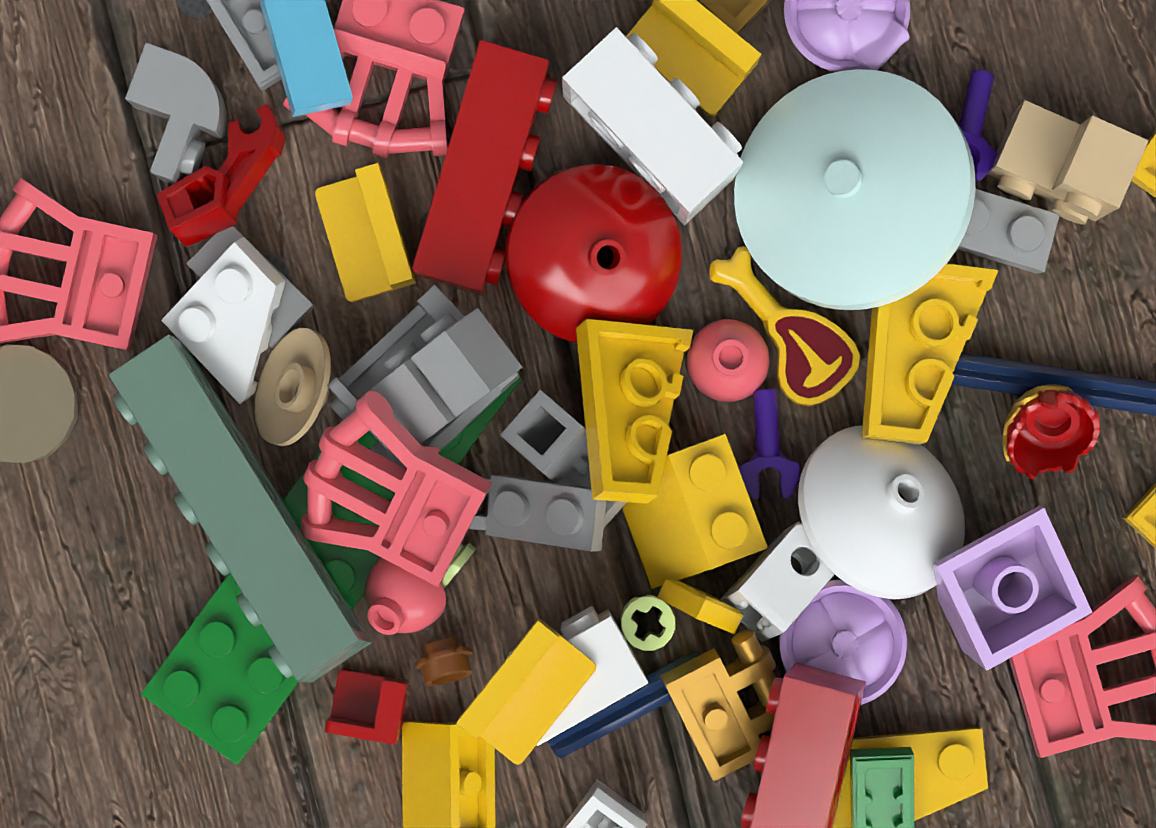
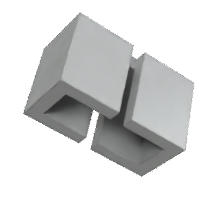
[371,308,522,444]

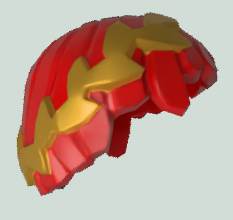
[1002,385,1101,479]

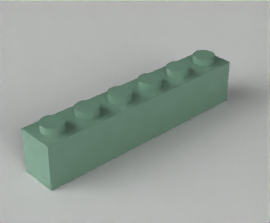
[109,334,372,683]

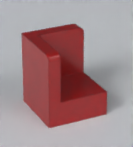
[324,669,410,745]

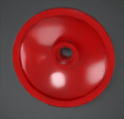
[505,164,682,343]

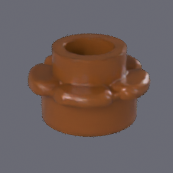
[415,638,473,686]

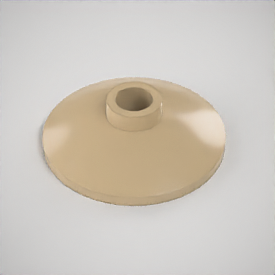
[255,328,331,446]

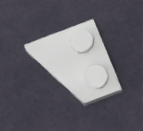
[161,237,285,404]

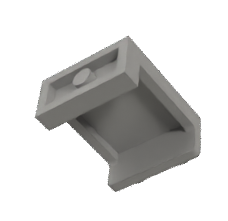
[327,284,520,469]

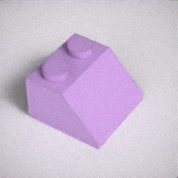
[933,505,1092,671]

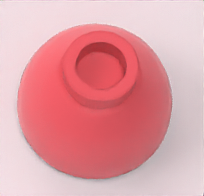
[687,319,770,402]
[365,558,446,635]

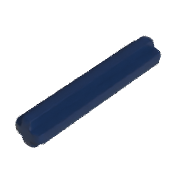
[547,651,701,758]

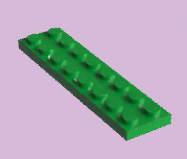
[140,377,522,765]

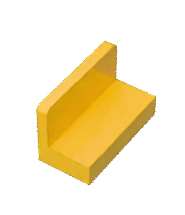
[626,0,762,116]
[315,163,416,302]
[456,618,596,765]
[402,721,495,828]

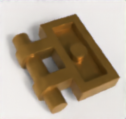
[660,629,776,781]

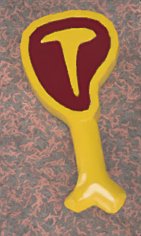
[709,246,860,407]

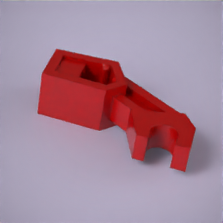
[156,103,286,247]

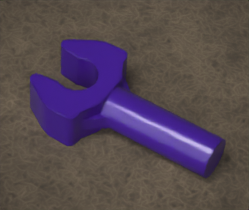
[959,70,997,182]
[738,389,799,500]

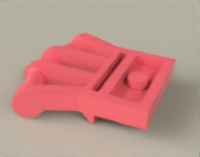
[283,0,466,159]
[0,177,157,352]
[301,391,492,587]
[1009,575,1156,758]

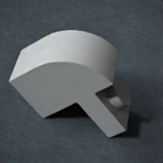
[125,43,227,184]
[500,390,626,527]

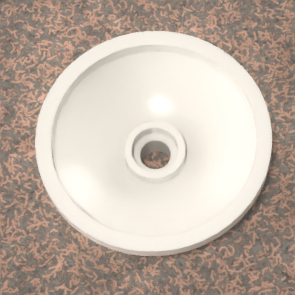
[798,425,965,599]

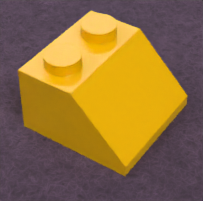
[622,434,768,589]

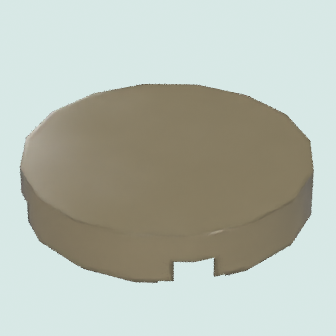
[0,345,79,463]

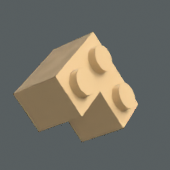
[988,100,1149,225]

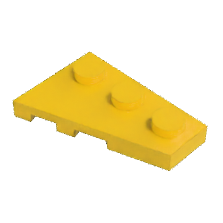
[862,264,999,444]
[576,319,693,503]
[833,726,988,828]

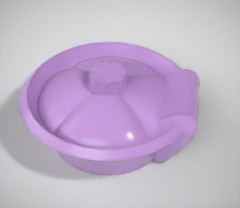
[784,0,910,72]
[780,580,907,705]

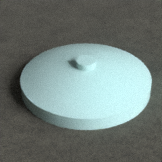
[734,69,976,310]

